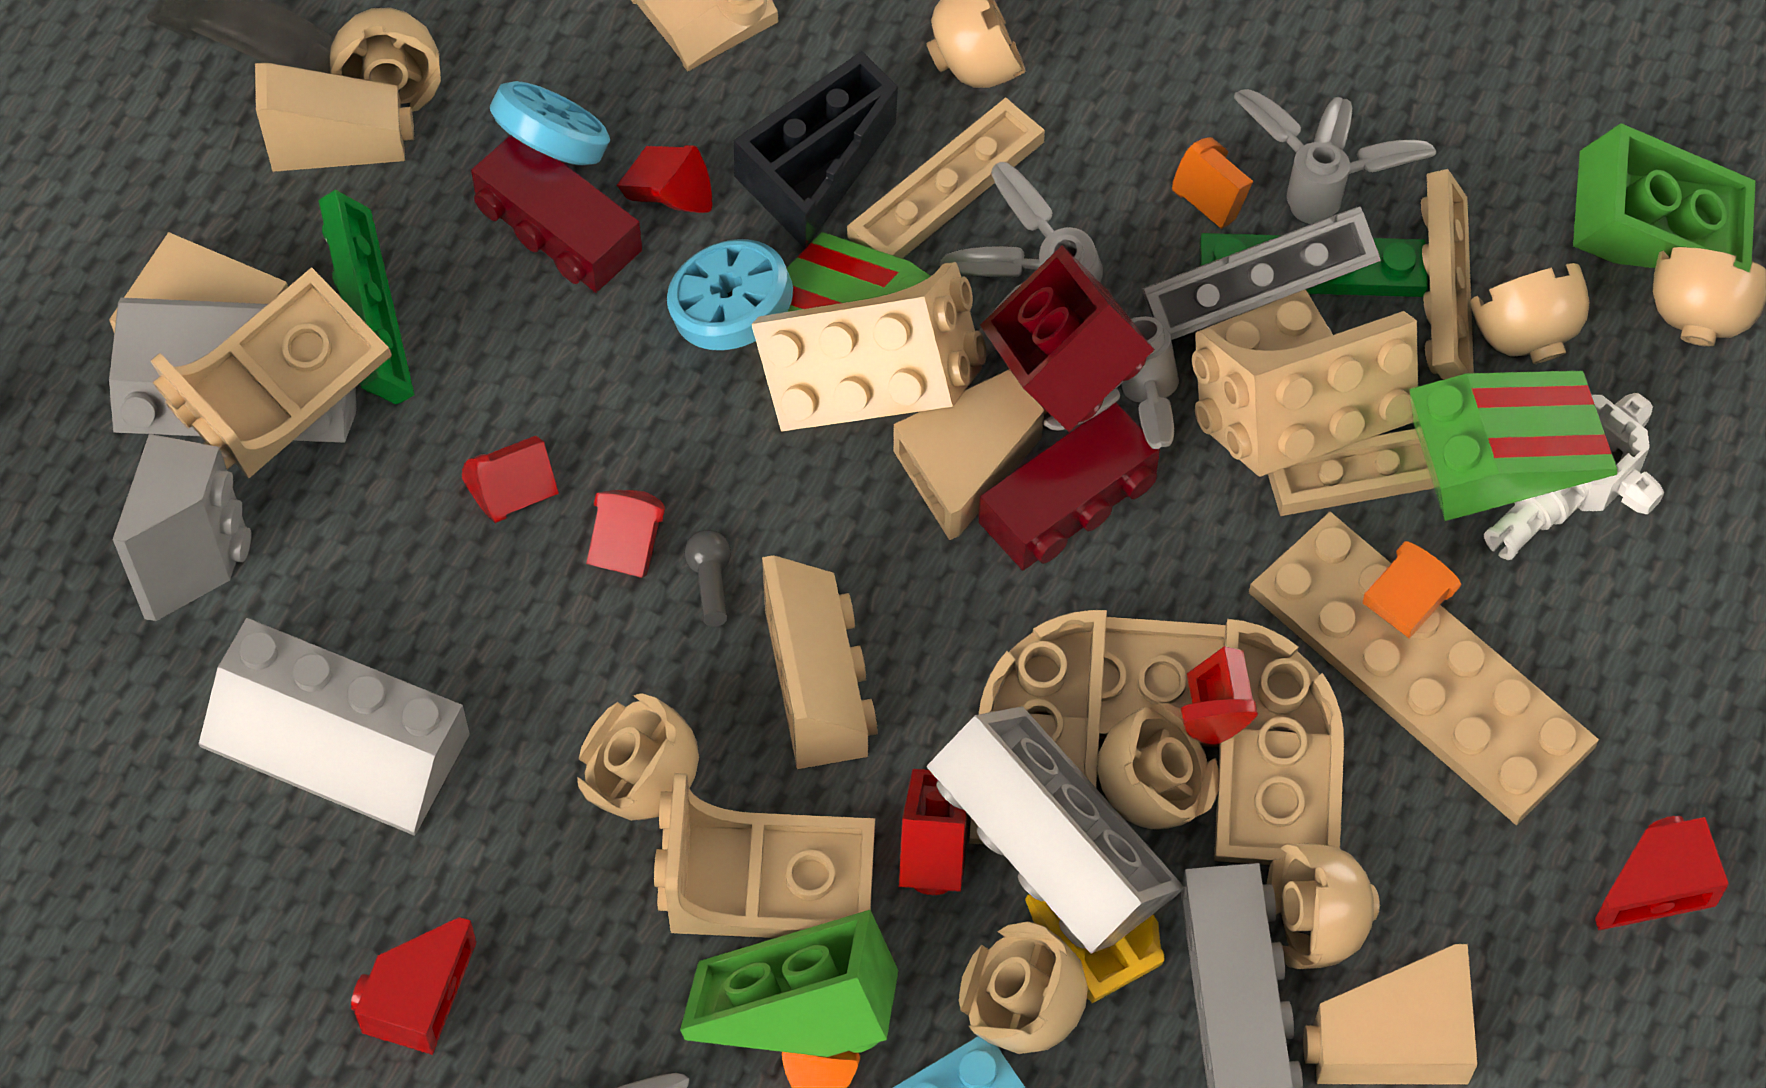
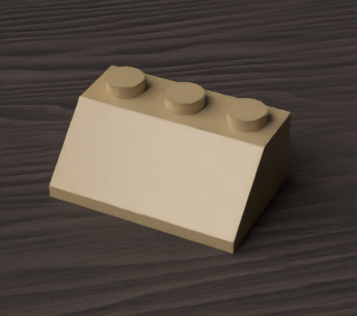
[762,555,878,769]

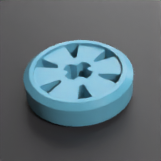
[490,81,610,165]
[667,239,793,350]

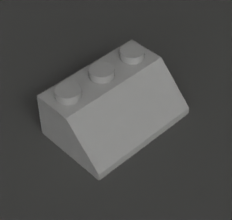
[113,434,251,621]

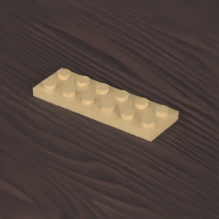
[1249,512,1599,825]

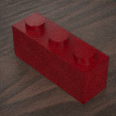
[471,135,643,293]
[978,402,1160,571]

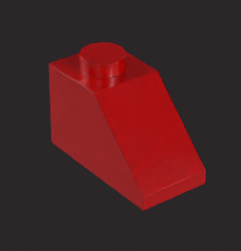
[899,769,970,895]
[1595,816,1729,930]
[351,917,477,1055]

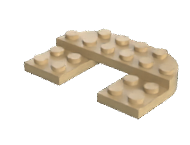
[969,610,1344,865]

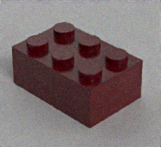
[980,245,1155,432]

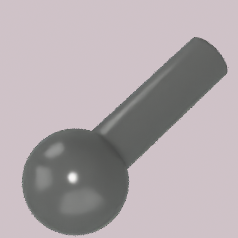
[684,530,731,627]

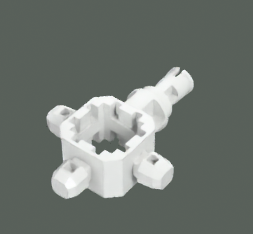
[1484,393,1664,560]

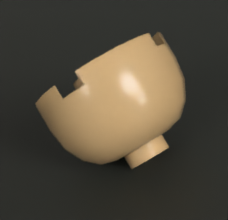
[926,0,1026,88]
[330,8,441,112]
[1653,247,1766,346]
[1470,263,1590,364]
[577,693,699,821]
[1097,703,1219,829]
[1267,843,1380,969]
[959,922,1088,1054]

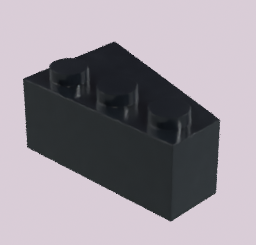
[733,51,898,249]

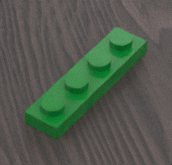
[318,189,415,404]
[1199,233,1427,297]

